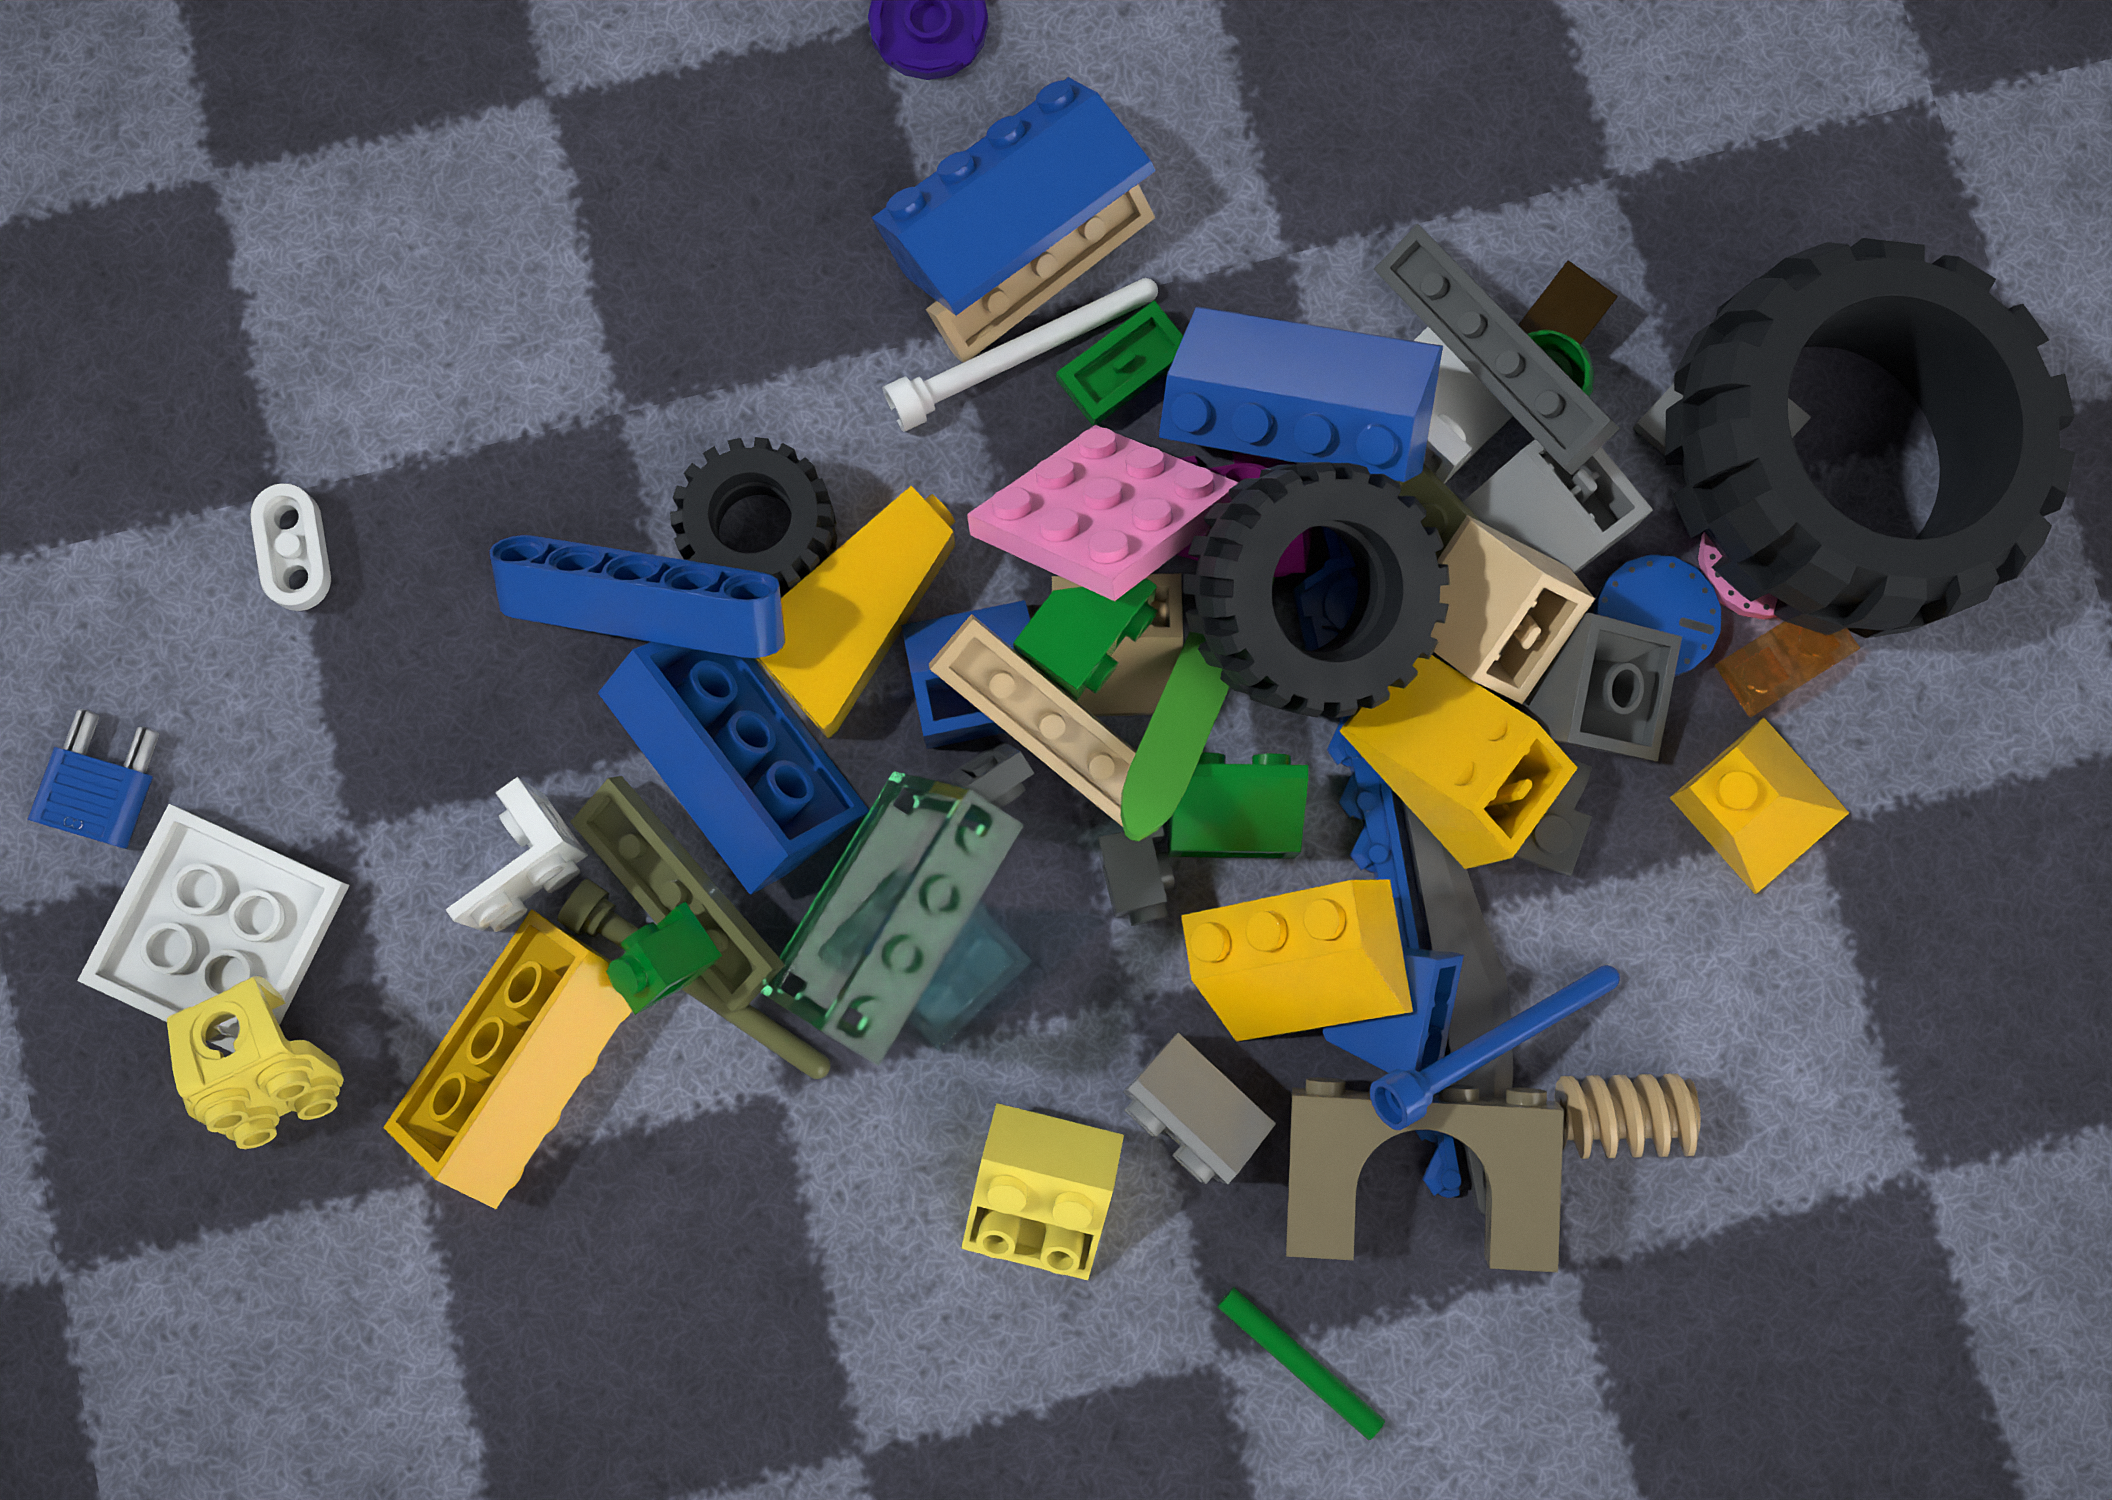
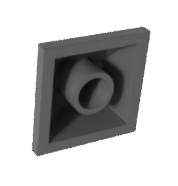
[1518,613,1682,761]

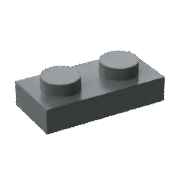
[948,741,1035,810]

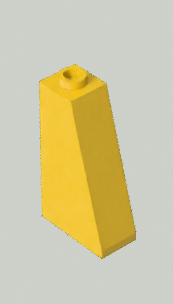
[756,485,956,738]

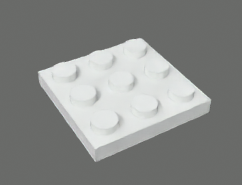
[77,804,350,1053]

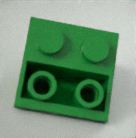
[1167,752,1308,859]

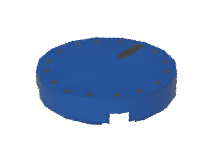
[1594,555,1721,677]

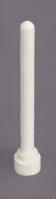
[882,278,1158,432]

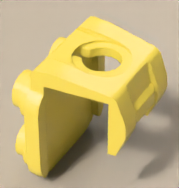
[167,976,344,1149]

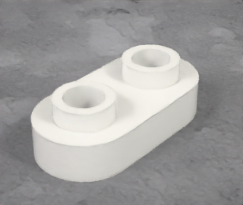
[250,484,331,611]

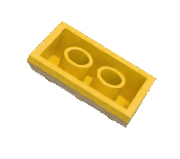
[1181,879,1413,1042]

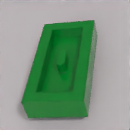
[1056,300,1183,426]

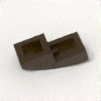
[1518,260,1618,344]

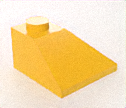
[1670,717,1849,894]

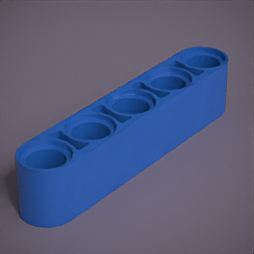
[489,535,785,658]

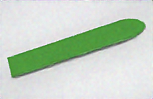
[1120,577,1276,841]

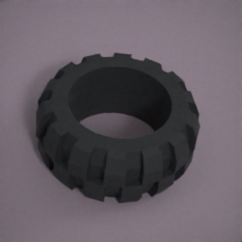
[1665,238,2076,639]

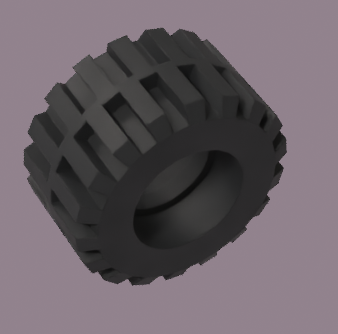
[670,437,837,598]

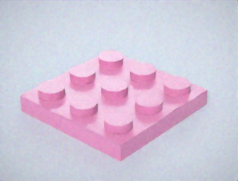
[967,425,1239,601]

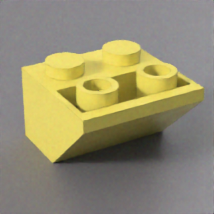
[961,1103,1124,1280]

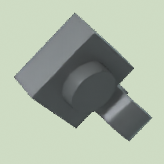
[1514,758,1592,877]

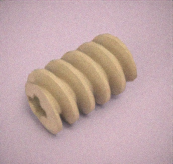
[1554,1074,1701,1159]

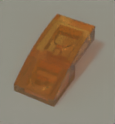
[1714,621,1860,718]

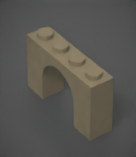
[1286,1077,1564,1273]

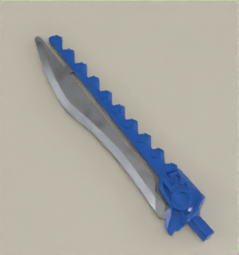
[1292,526,1513,1215]

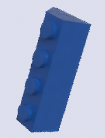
[872,77,1156,315]
[1159,307,1443,482]
[598,642,870,895]

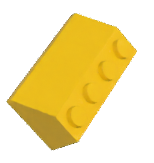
[383,909,632,1209]

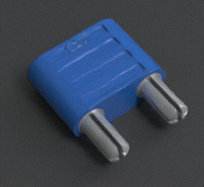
[27,709,159,849]

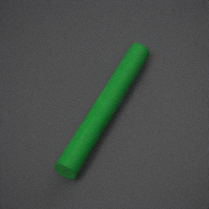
[1217,1287,1385,1441]

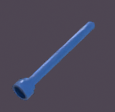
[1370,965,1620,1130]

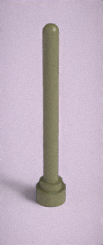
[557,878,830,1079]

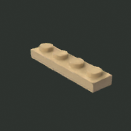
[926,184,1155,363]
[929,614,1137,827]

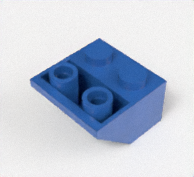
[901,600,1030,749]

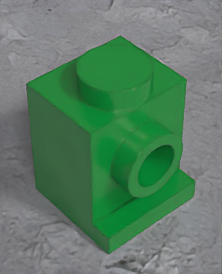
[606,902,722,1015]

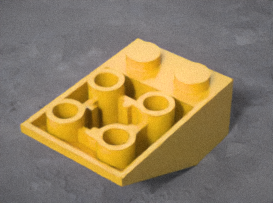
[1339,655,1577,869]

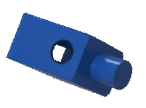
[1323,948,1464,1073]

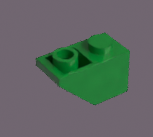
[1013,578,1158,701]

